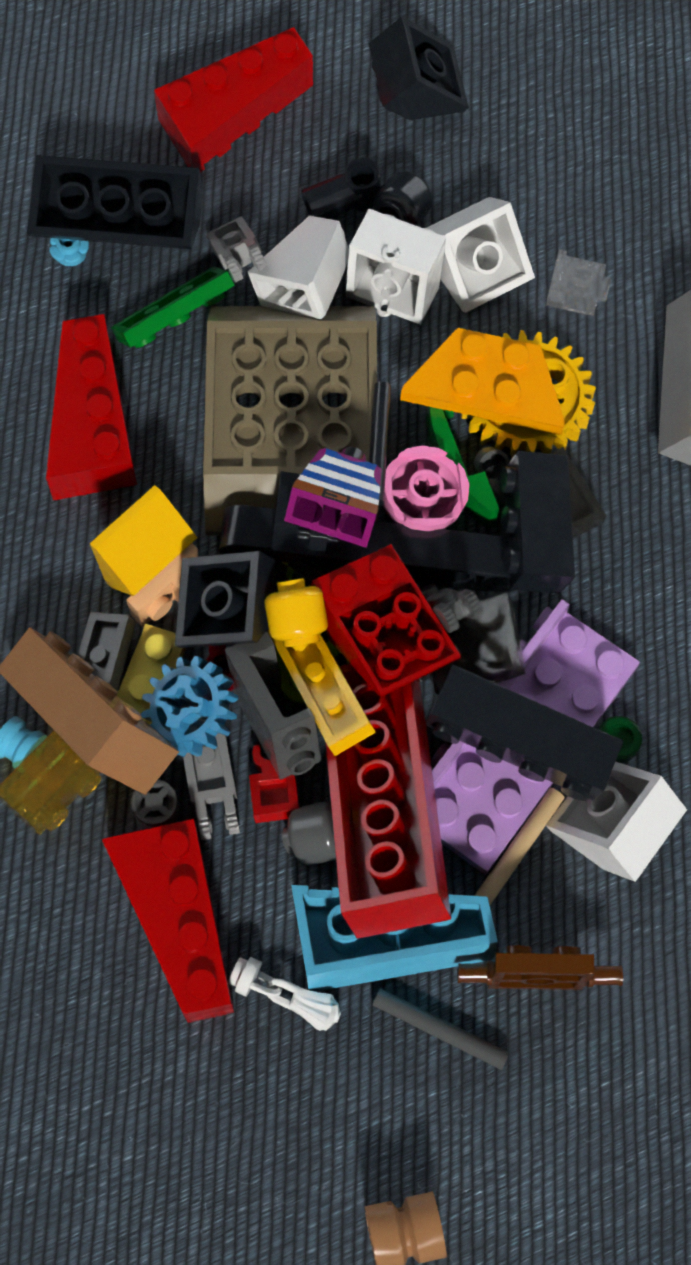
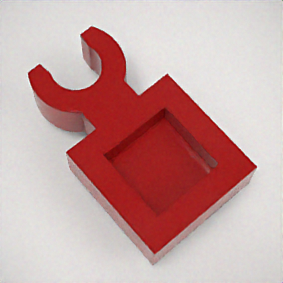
[249,745,299,824]

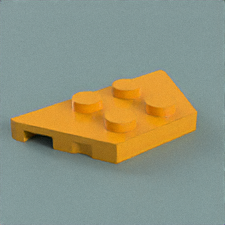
[400,328,565,435]

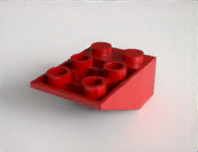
[311,544,461,697]

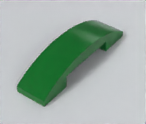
[427,406,499,529]

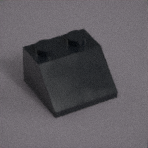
[369,16,469,120]
[175,551,287,648]

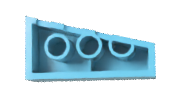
[291,885,498,992]

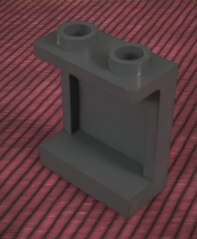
[225,631,321,780]

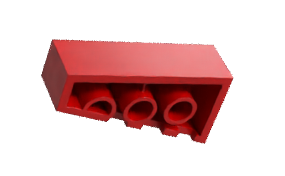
[154,27,313,172]
[102,819,234,1023]

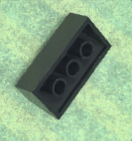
[27,155,204,249]

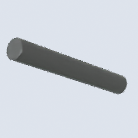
[372,988,510,1070]

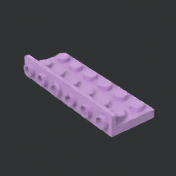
[431,599,640,876]

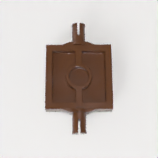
[457,945,623,990]

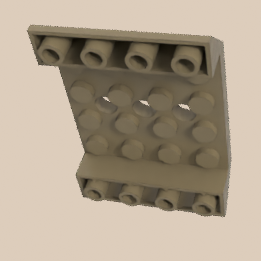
[203,306,378,536]

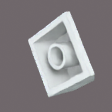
[427,197,535,313]
[546,762,687,882]

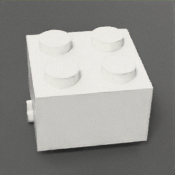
[346,209,447,325]

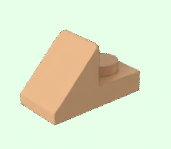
[126,543,199,627]

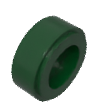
[598,716,642,763]

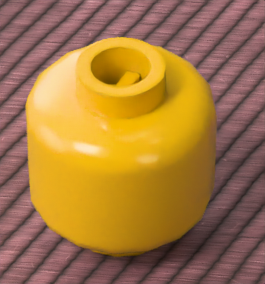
[264,578,328,647]

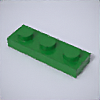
[111,266,235,348]

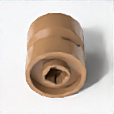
[364,1191,447,1265]

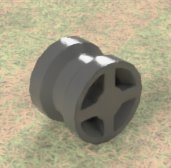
[131,780,180,829]

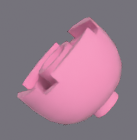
[382,445,469,531]

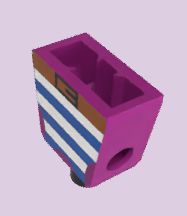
[284,447,382,548]

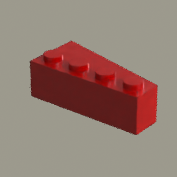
[46,314,137,501]

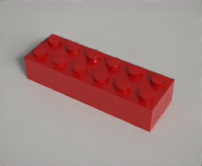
[326,664,451,939]

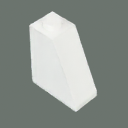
[248,215,349,320]

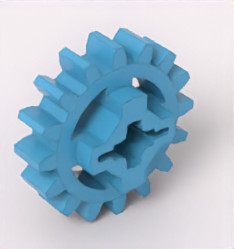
[141,656,239,757]

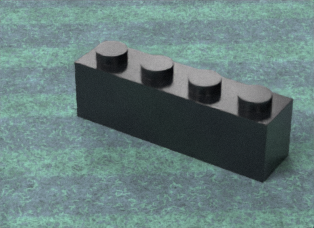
[425,665,623,801]

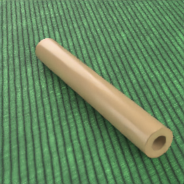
[474,787,565,905]

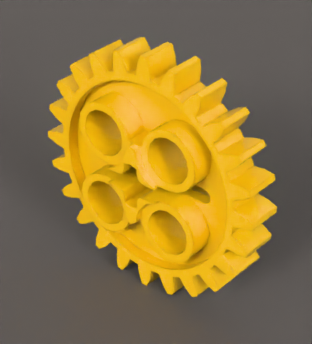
[461,330,596,459]

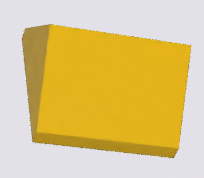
[89,485,198,596]

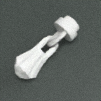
[228,957,341,1031]

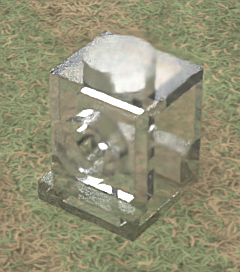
[546,249,612,316]

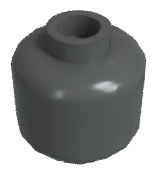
[282,801,336,866]

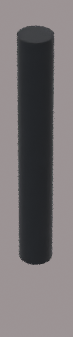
[369,382,391,506]

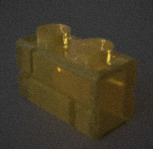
[0,731,101,836]

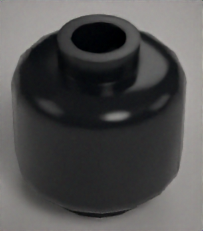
[373,172,432,226]

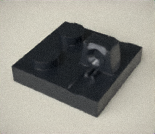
[270,471,362,567]

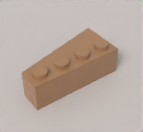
[0,627,180,795]

